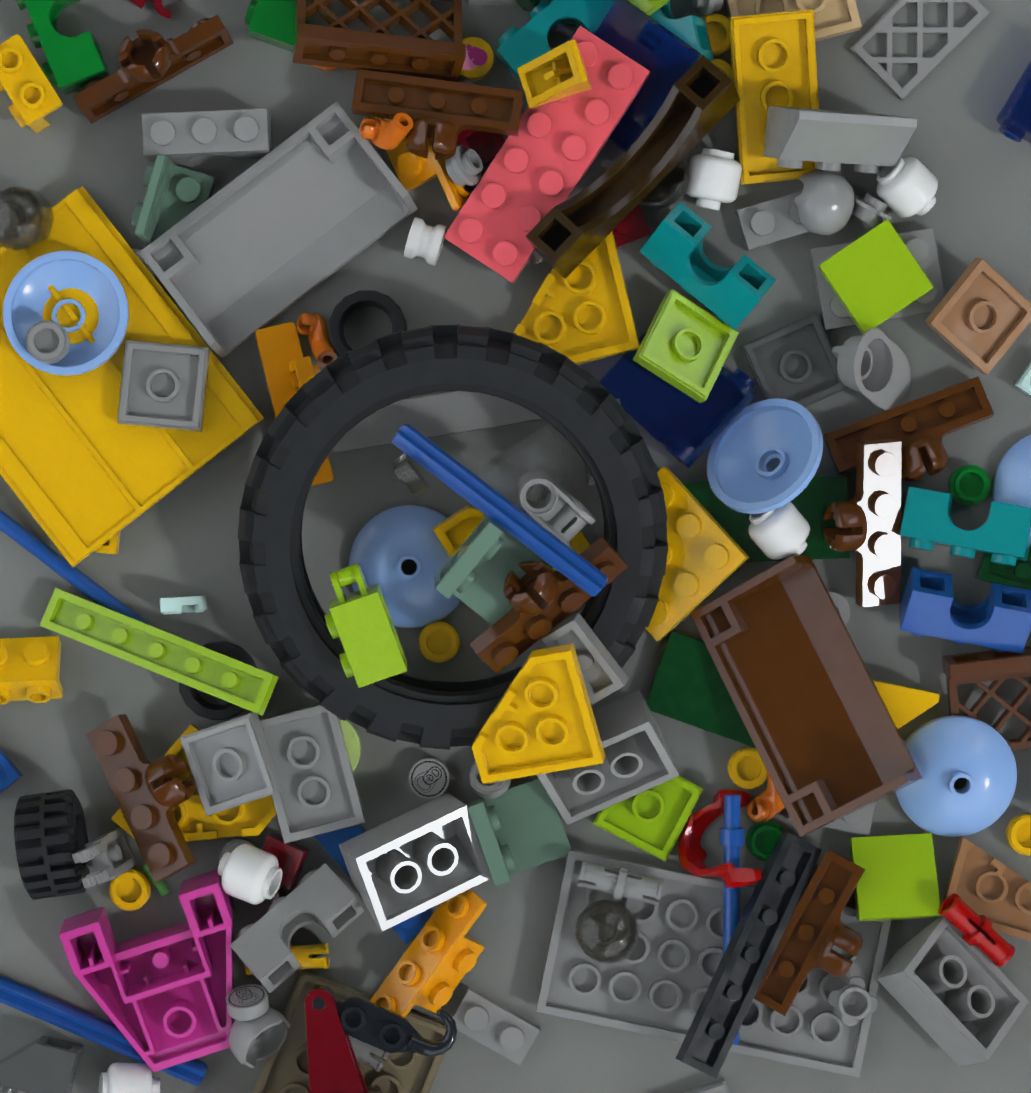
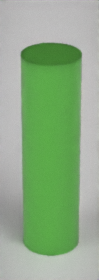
[141,864,171,897]

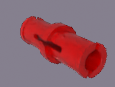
[938,893,1015,967]

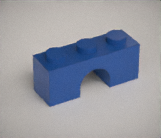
[899,567,1031,654]

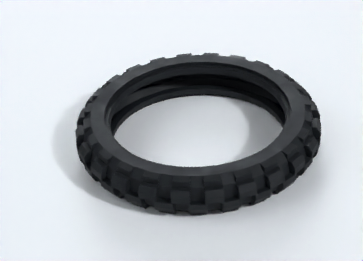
[238,324,668,750]

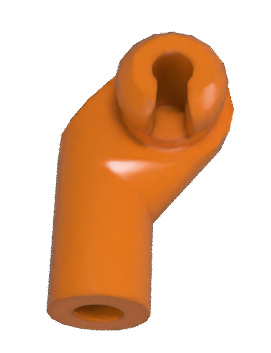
[359,112,413,150]
[297,313,337,368]
[746,773,785,823]

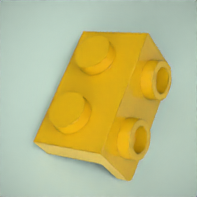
[0,34,63,133]
[0,636,63,705]

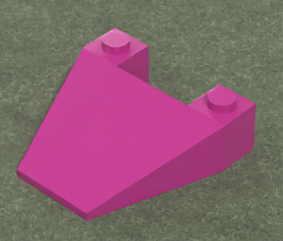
[59,869,234,1072]

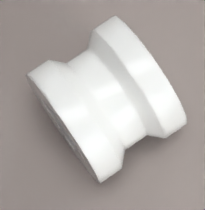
[403,217,447,266]

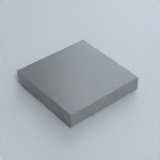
[117,340,210,432]
[179,712,283,816]

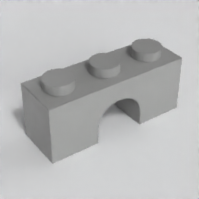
[142,108,273,163]
[229,863,364,993]

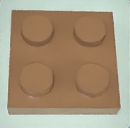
[924,258,1031,375]

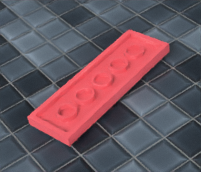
[443,26,651,284]

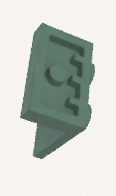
[131,153,216,244]
[434,516,553,625]
[467,778,572,886]

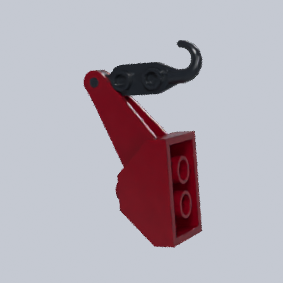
[304,985,458,1093]

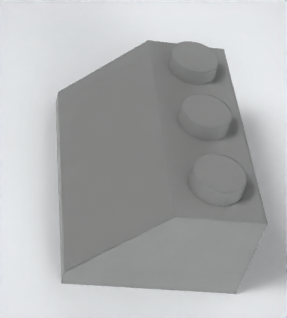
[763,106,917,173]
[537,690,679,825]
[339,793,492,932]
[876,916,1029,1067]

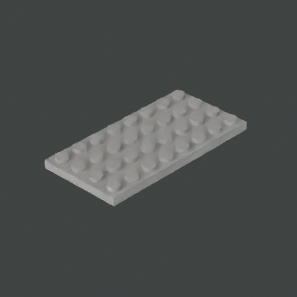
[536,849,892,1078]

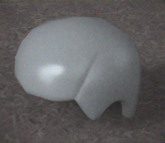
[794,169,855,236]
[228,1007,291,1068]

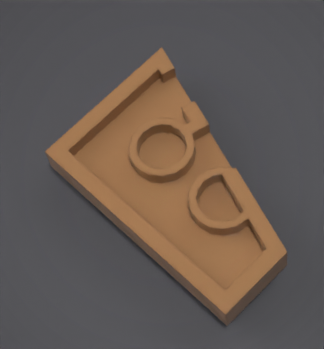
[942,836,1031,941]

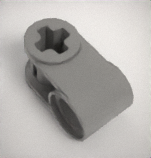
[516,470,596,547]

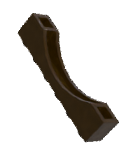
[526,55,740,279]

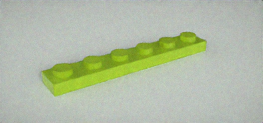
[39,588,279,716]

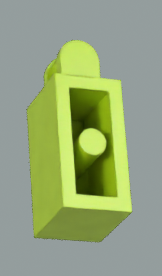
[325,563,407,688]

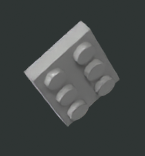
[810,228,945,331]
[260,705,366,844]

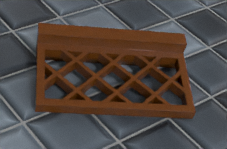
[293,0,466,82]
[942,646,1031,751]

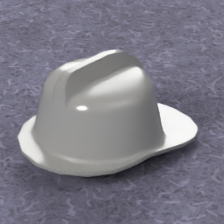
[831,328,911,410]

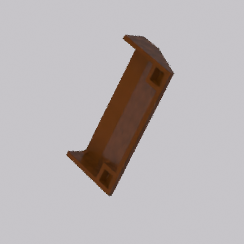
[690,555,922,837]

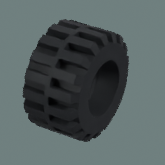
[14,789,90,900]

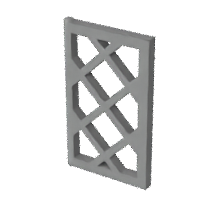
[850,0,990,100]

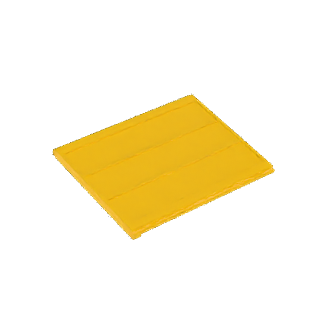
[0,186,265,568]

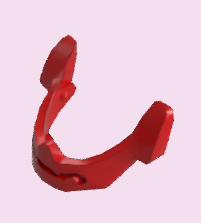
[678,790,762,888]

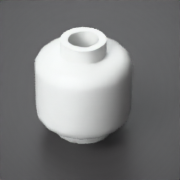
[684,148,742,210]
[876,156,938,218]
[748,502,810,560]
[218,844,283,905]
[98,1062,160,1093]

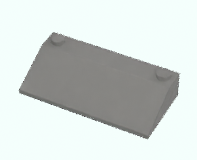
[139,101,418,359]

